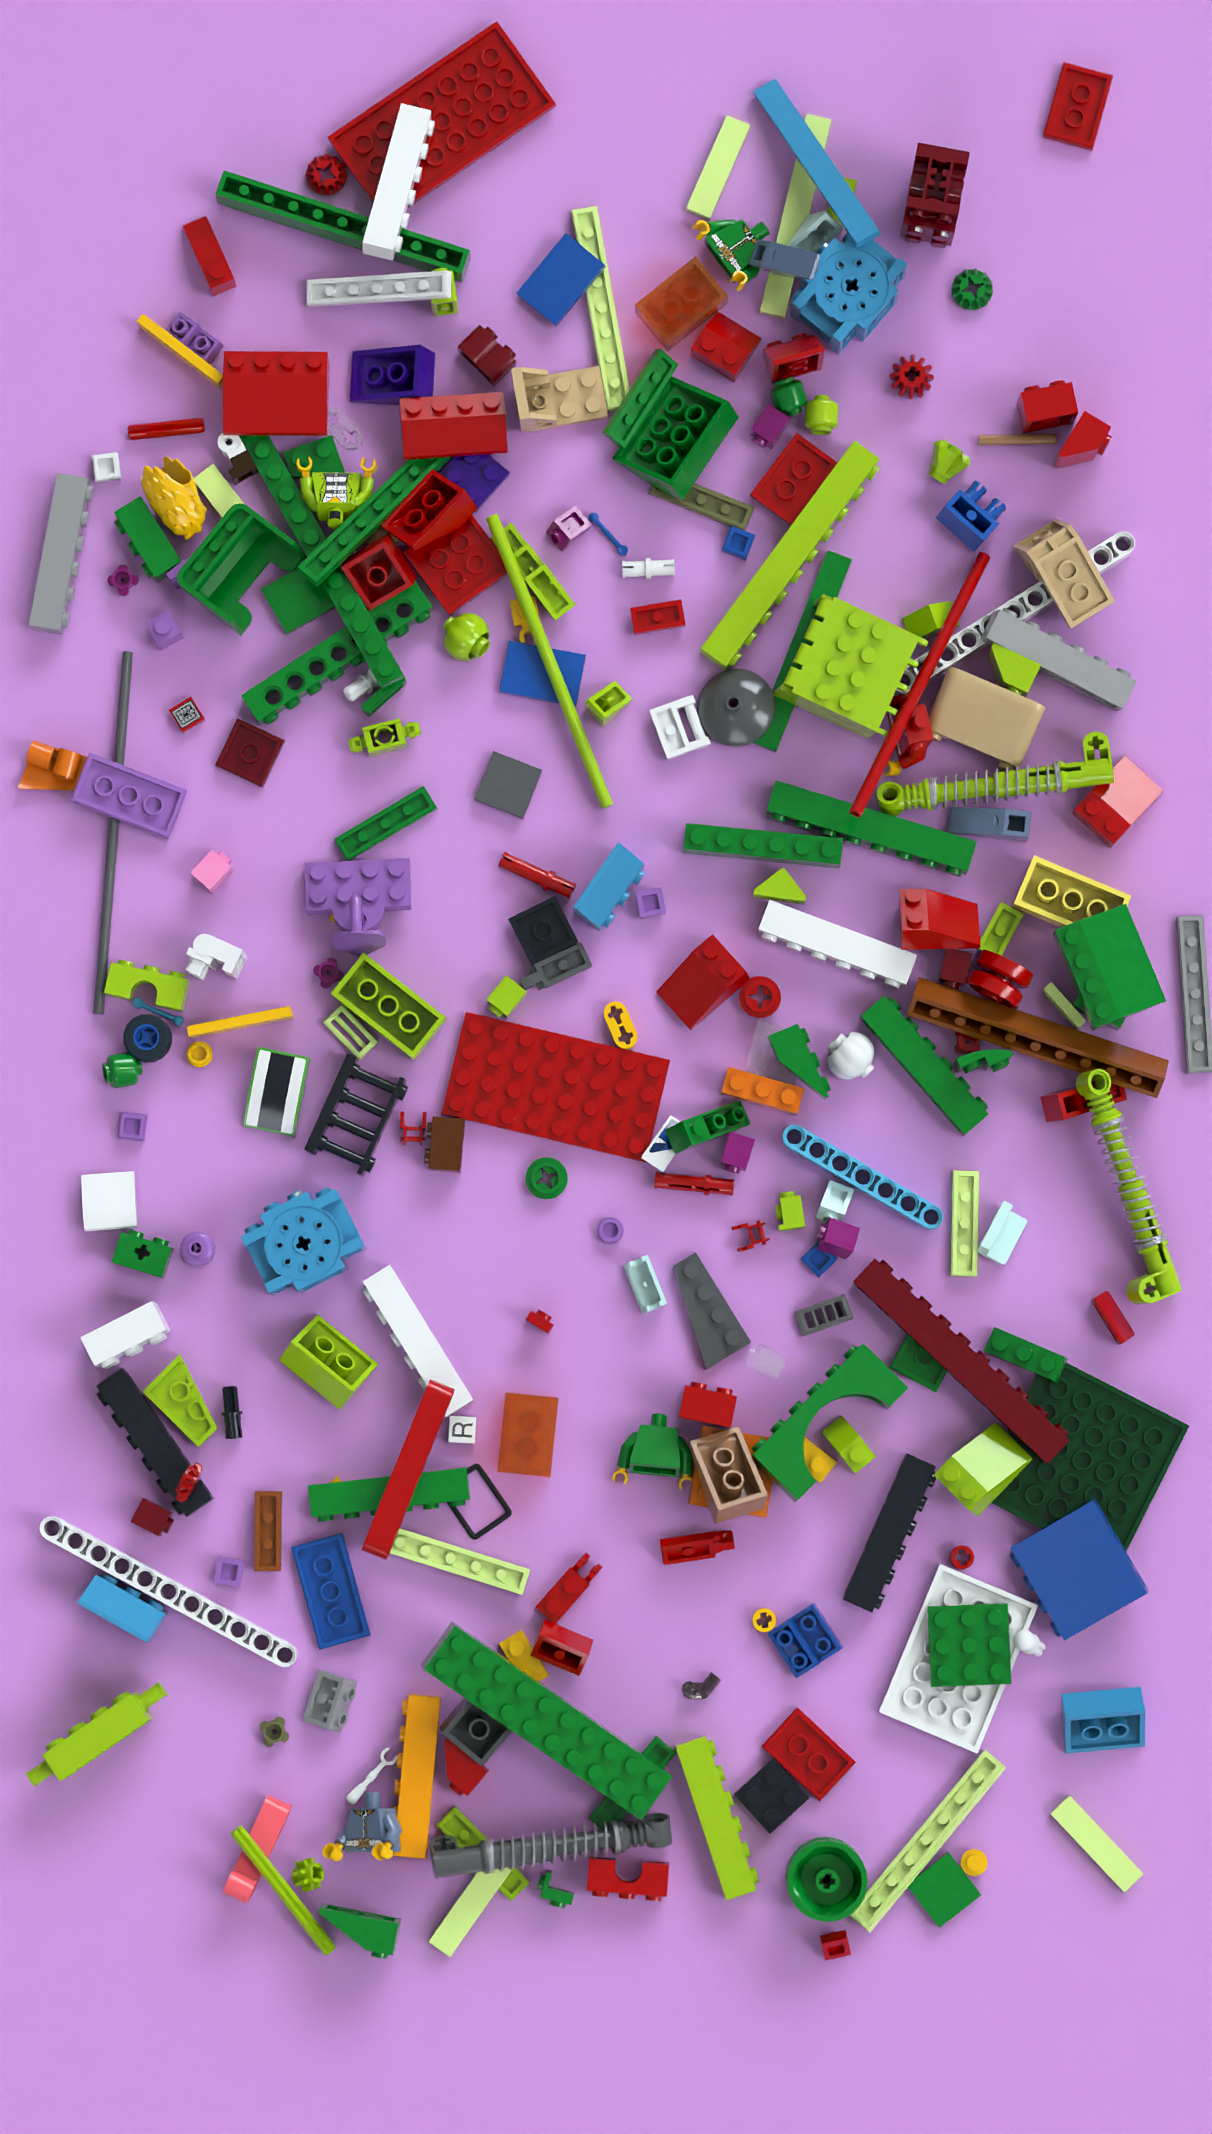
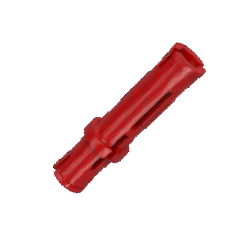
[498,852,576,899]
[654,1171,734,1196]

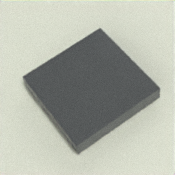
[474,751,542,819]

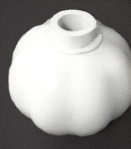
[827,1032,874,1080]

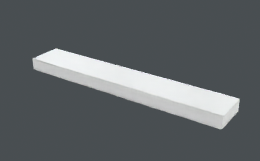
[307,270,451,307]

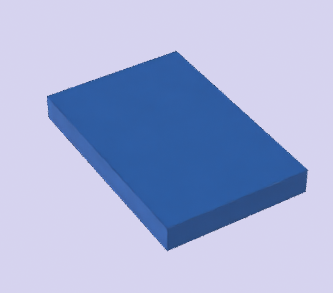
[516,233,606,327]
[499,641,586,707]

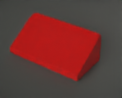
[1091,1291,1135,1345]

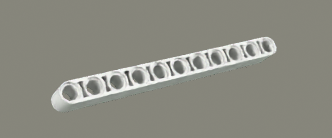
[894,531,1135,695]
[40,1516,298,1667]

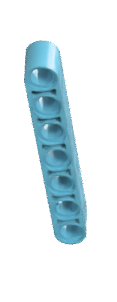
[782,1125,943,1230]

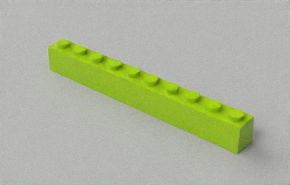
[700,440,880,671]

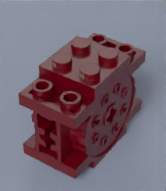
[900,142,970,248]

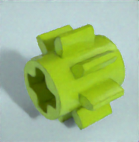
[291,1857,324,1892]

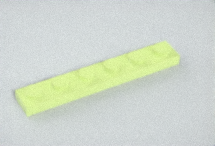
[390,1528,531,1595]

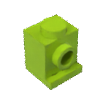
[775,1191,805,1232]

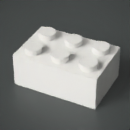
[80,1301,171,1369]

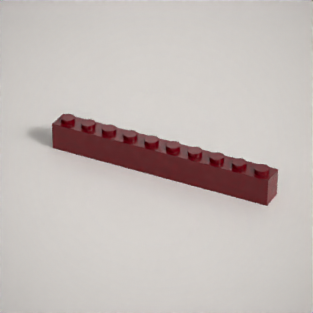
[853,1259,1069,1465]

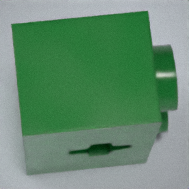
[112,1229,174,1279]

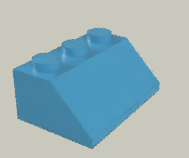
[573,842,646,931]
[77,1573,168,1643]
[1061,1687,1145,1754]

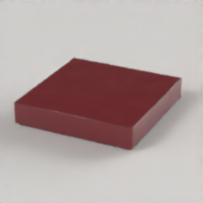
[215,718,285,788]

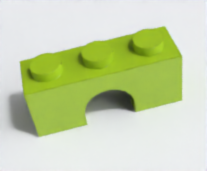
[104,959,190,1012]

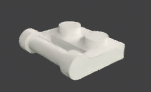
[649,695,711,760]

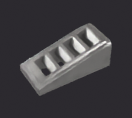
[794,1294,853,1337]

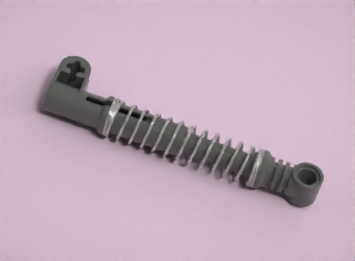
[429,1813,672,1878]

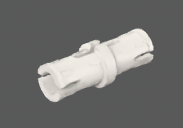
[622,558,675,579]

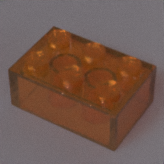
[635,256,728,352]
[497,1392,559,1477]

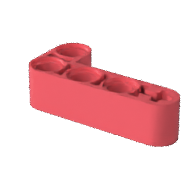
[222,1795,292,1904]

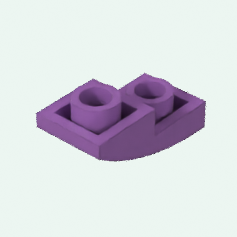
[165,312,223,364]

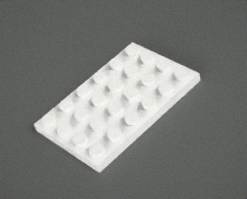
[878,1564,1038,1754]

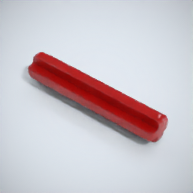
[128,418,205,440]

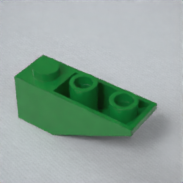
[768,1024,831,1100]
[665,1100,750,1154]

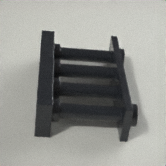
[304,1053,408,1176]

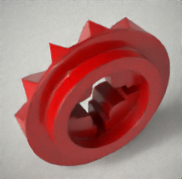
[305,154,347,196]
[739,976,781,1018]
[175,1462,203,1502]

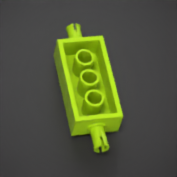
[26,1681,168,1787]

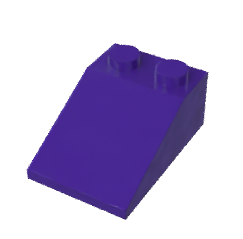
[350,345,435,405]

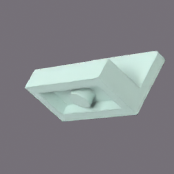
[976,1201,1027,1266]

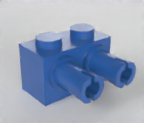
[935,481,1006,552]

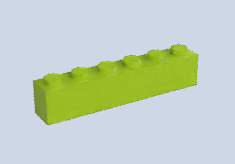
[675,1735,760,1900]

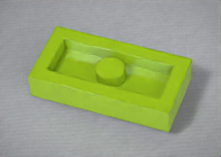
[976,902,1024,956]

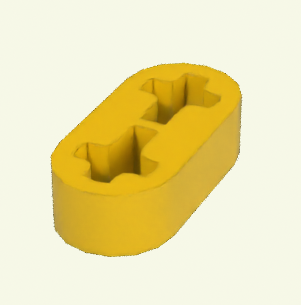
[604,1001,638,1050]

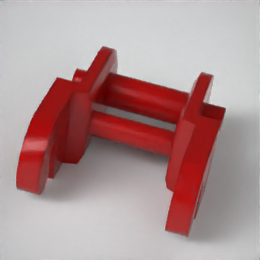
[400,1111,427,1146]
[731,1220,770,1252]

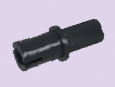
[221,1386,243,1439]

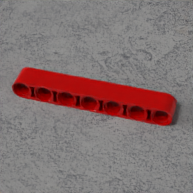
[362,1379,455,1560]

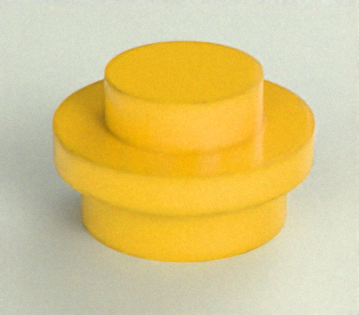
[186,1041,213,1068]
[961,1849,988,1876]

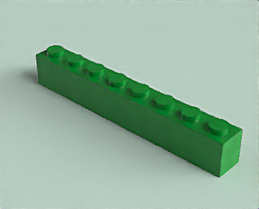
[766,780,977,877]

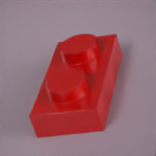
[630,599,686,635]

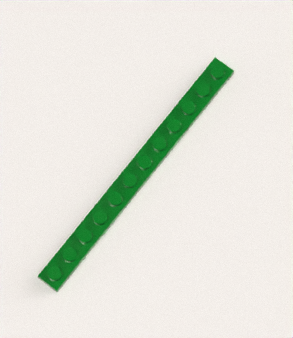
[238,435,405,690]

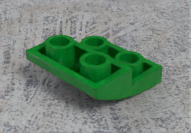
[953,1049,1014,1074]

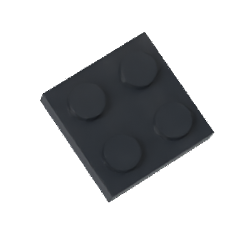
[508,896,579,966]
[734,1758,809,1834]

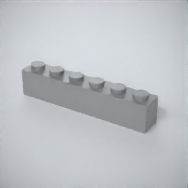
[29,473,94,635]
[980,608,1137,711]

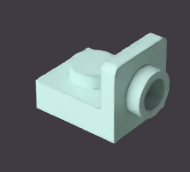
[816,1180,854,1223]

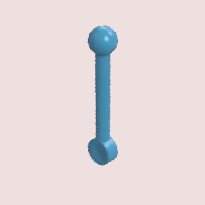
[133,998,184,1026]

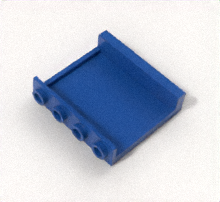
[1009,1498,1149,1641]

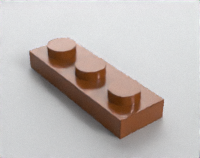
[254,1491,282,1571]

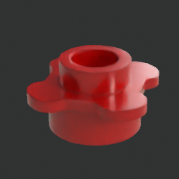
[954,1032,980,1054]

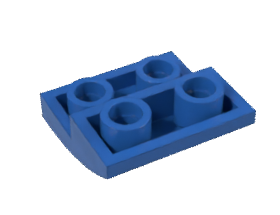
[767,1603,843,1678]

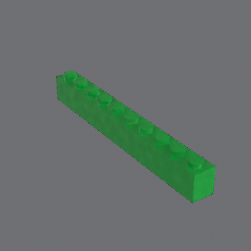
[215,170,471,283]

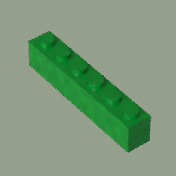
[683,823,843,868]
[860,995,988,1137]
[308,1468,471,1522]

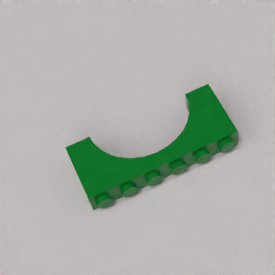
[751,1343,908,1502]

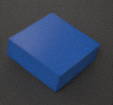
[722,526,755,560]
[800,1241,837,1278]

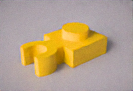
[510,596,539,643]

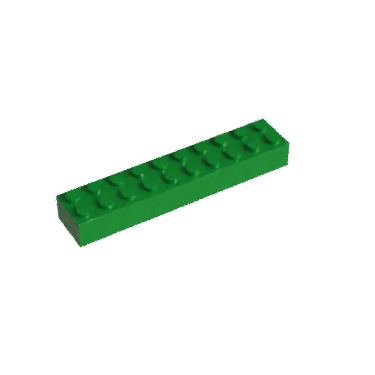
[421,1621,672,1821]

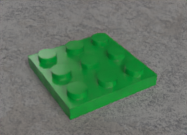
[927,1603,1011,1687]

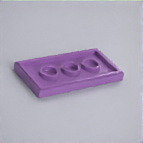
[70,752,187,839]

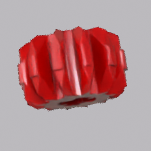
[889,354,934,400]

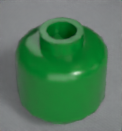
[770,376,808,417]
[102,1052,143,1088]

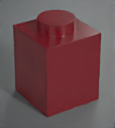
[938,949,972,989]
[130,1498,174,1536]

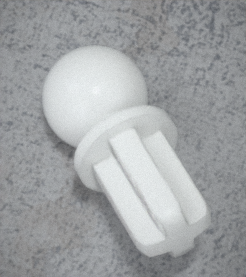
[344,669,380,701]
[1013,1630,1045,1657]

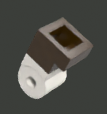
[218,433,258,485]

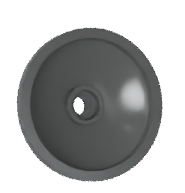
[697,669,776,747]

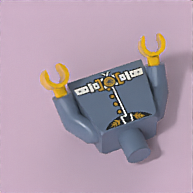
[322,1792,402,1861]

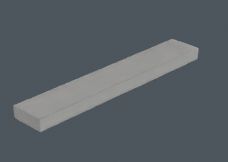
[1176,915,1212,1074]

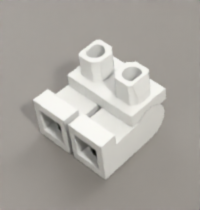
[185,934,248,981]

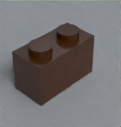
[424,1116,465,1173]

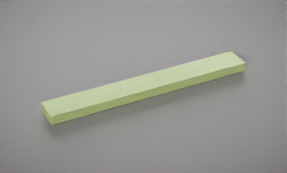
[760,114,832,319]
[571,206,630,412]
[850,1750,1006,1932]

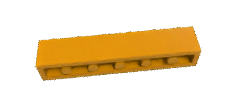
[393,1694,441,1859]

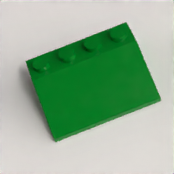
[612,376,739,501]
[1053,904,1166,1031]

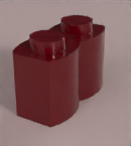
[457,325,516,386]

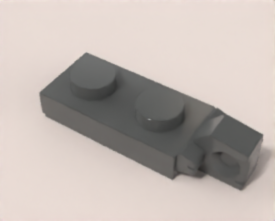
[519,943,592,990]

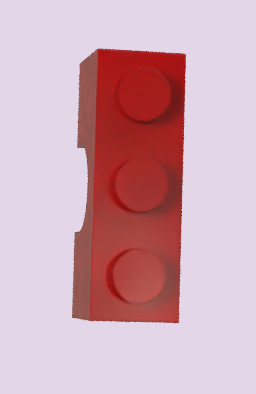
[587,1856,669,1901]

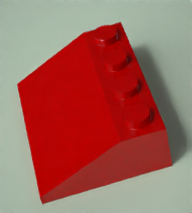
[223,351,330,436]

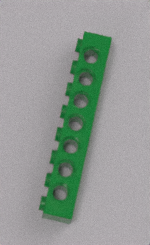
[241,581,433,725]

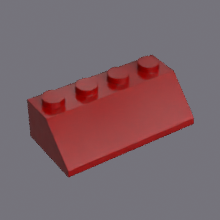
[399,392,508,460]

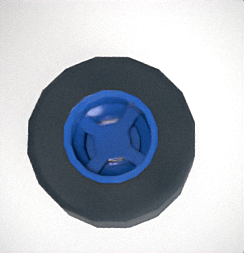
[123,1014,172,1063]

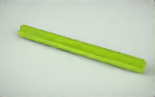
[231,1825,336,1955]

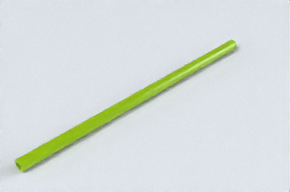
[486,514,613,809]

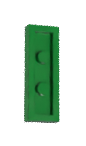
[984,1327,1068,1383]

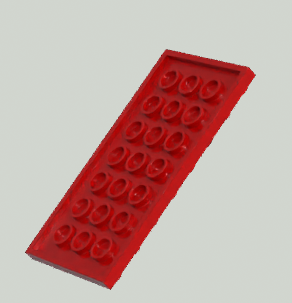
[327,21,556,208]
[441,1012,670,1163]

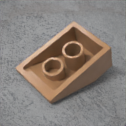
[689,1426,768,1524]

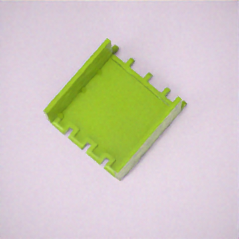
[773,594,928,739]

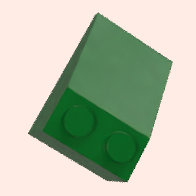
[319,1903,401,1959]

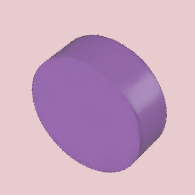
[597,1217,624,1244]

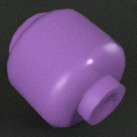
[180,1232,216,1266]

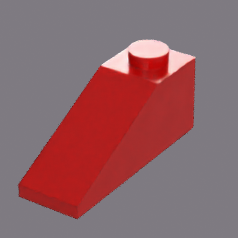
[183,216,237,297]
[1040,1081,1127,1122]

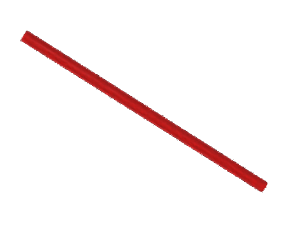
[849,552,990,818]

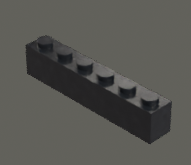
[96,1368,215,1517]
[842,1453,936,1612]

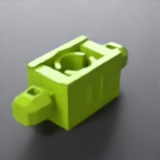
[348,718,422,757]

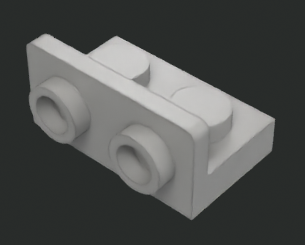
[302,1669,357,1732]

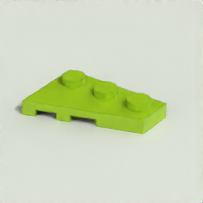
[142,1354,218,1448]

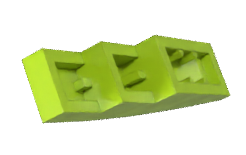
[490,523,576,620]

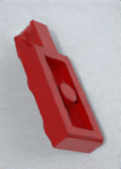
[660,1530,735,1565]

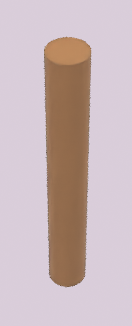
[978,434,1057,445]

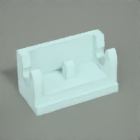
[623,1255,667,1315]

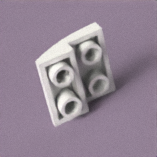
[81,1171,137,1231]

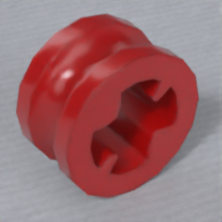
[949,1545,974,1570]

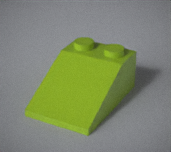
[934,1422,1033,1516]

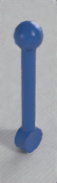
[588,512,628,556]

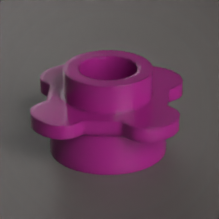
[107,565,139,596]
[313,958,344,989]

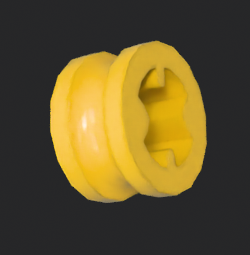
[752,1608,776,1632]

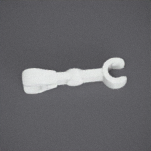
[346,1748,398,1804]

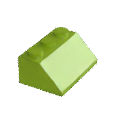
[279,1314,378,1410]

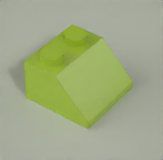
[988,643,1041,697]

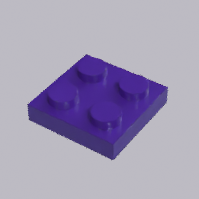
[440,454,510,513]

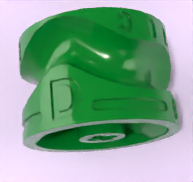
[785,1837,868,1922]

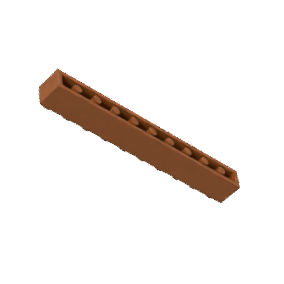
[906,977,1169,1098]

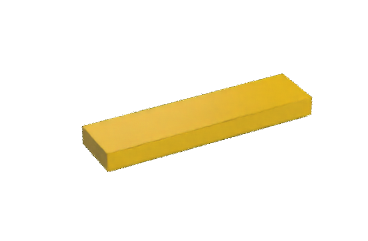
[137,314,223,389]
[187,1006,294,1039]

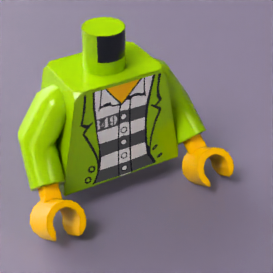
[297,457,378,529]

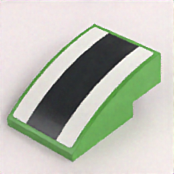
[243,1047,311,1137]

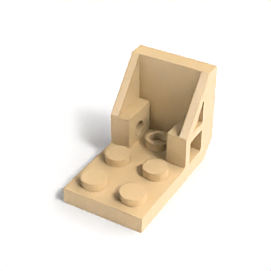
[511,366,608,432]
[1012,518,1115,629]

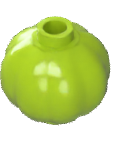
[443,613,490,661]

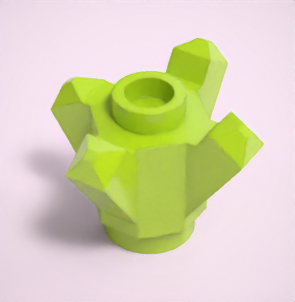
[928,439,970,484]

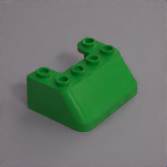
[177,504,306,636]

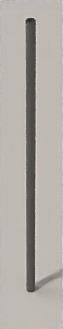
[93,651,133,1015]

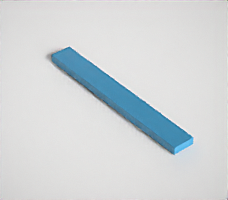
[753,79,880,248]

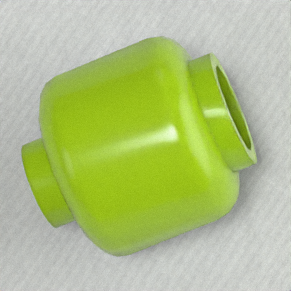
[805,395,839,435]

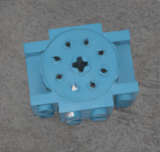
[791,233,907,355]
[240,1187,367,1296]

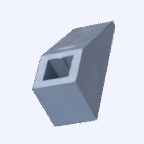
[749,240,821,280]
[948,807,1032,842]

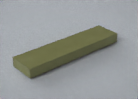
[648,483,754,531]

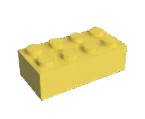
[1012,855,1131,928]

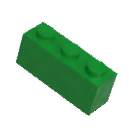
[114,496,181,582]

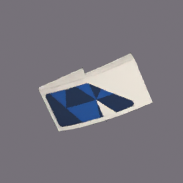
[641,1115,680,1173]

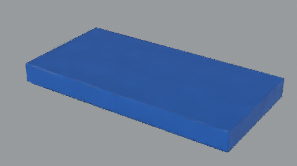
[291,1533,371,1650]

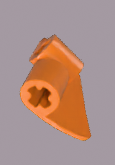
[18,740,87,791]

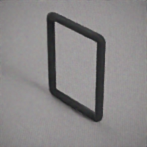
[447,1464,512,1540]

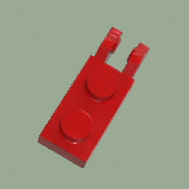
[536,1553,603,1624]

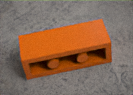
[721,1067,805,1116]

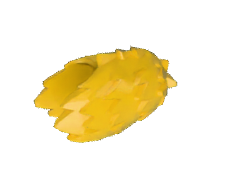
[141,456,207,540]

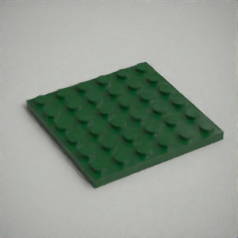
[991,1363,1189,1551]

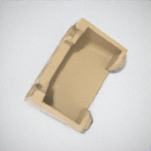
[928,667,1046,771]

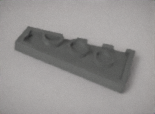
[673,1252,751,1370]

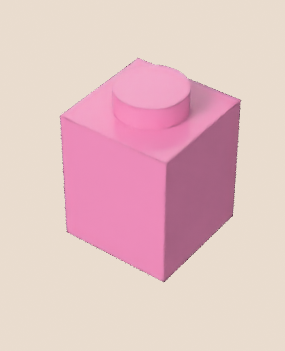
[191,850,233,893]

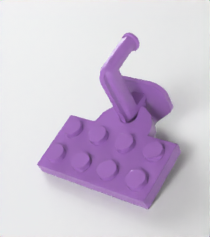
[305,858,411,956]

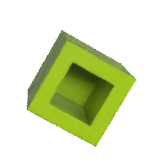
[486,975,527,1018]

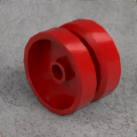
[966,949,1034,1009]

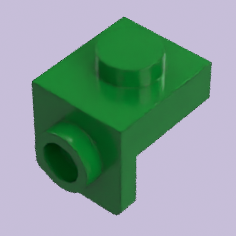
[537,1869,574,1908]

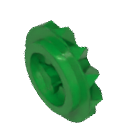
[951,268,993,310]
[526,1157,568,1200]

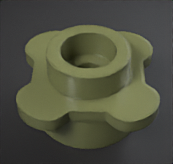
[259,1717,289,1747]

